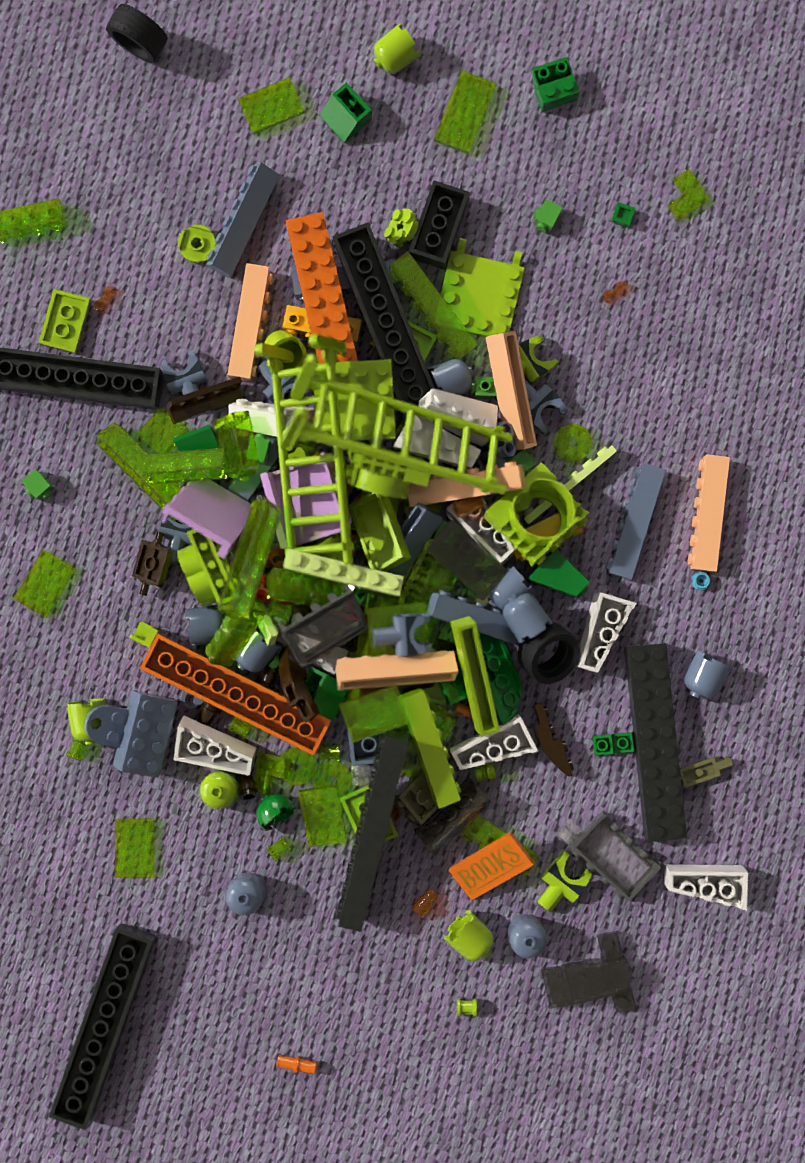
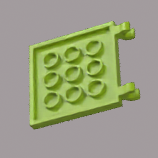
[434,238,525,337]
[314,359,396,443]

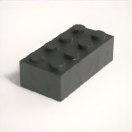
[409,180,470,270]

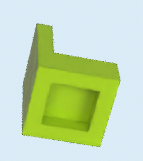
[129,621,161,648]

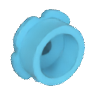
[692,571,711,590]

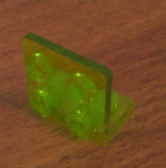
[137,406,190,459]

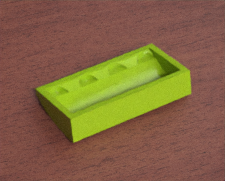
[348,492,411,572]

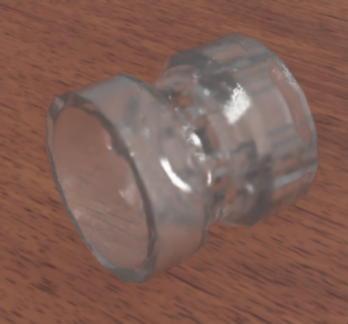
[351,764,370,785]
[556,818,583,846]

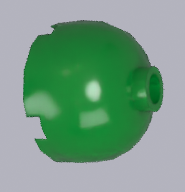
[256,794,296,831]

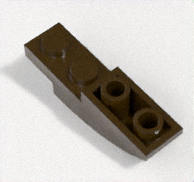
[279,645,320,723]
[532,703,574,777]

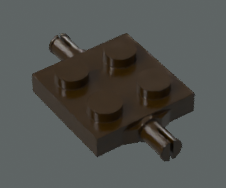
[132,531,173,596]

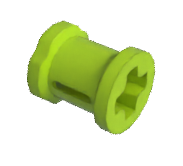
[457,998,477,1017]

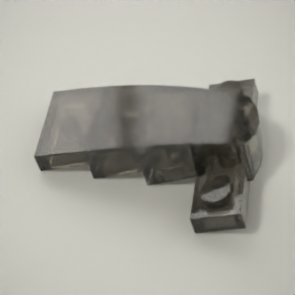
[541,931,637,1013]

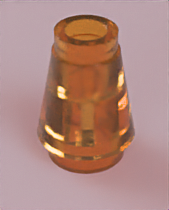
[453,496,484,518]
[411,888,438,918]

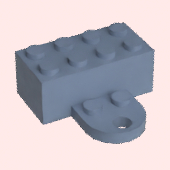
[84,690,178,778]

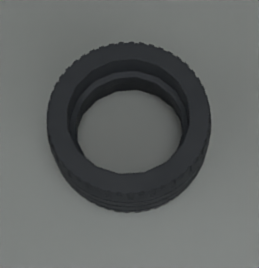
[106,4,168,63]
[517,622,580,684]

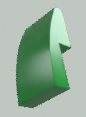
[592,732,635,755]

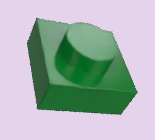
[611,202,635,228]

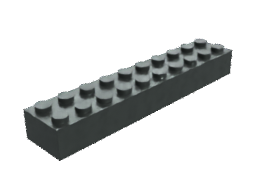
[332,222,435,420]
[0,347,164,410]
[624,643,687,842]
[336,729,408,932]
[48,923,157,1130]

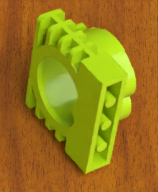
[345,441,430,499]
[483,462,590,567]
[177,529,245,608]

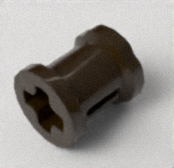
[257,665,280,690]

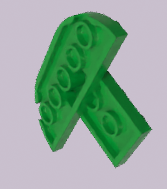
[438,633,522,725]

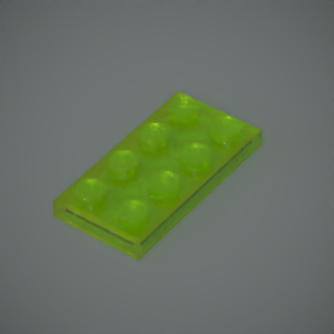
[434,70,497,155]

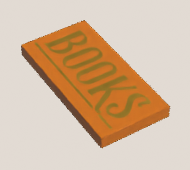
[448,832,534,900]

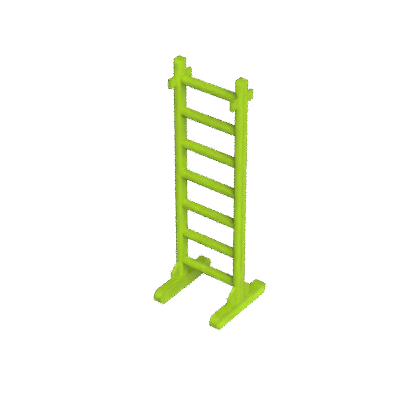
[254,334,354,565]
[280,354,513,495]

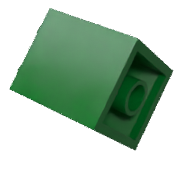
[173,425,231,481]
[526,550,590,598]

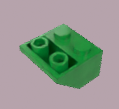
[531,57,579,112]
[319,82,372,144]
[304,667,350,721]

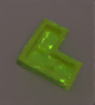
[667,169,710,221]
[254,752,290,794]

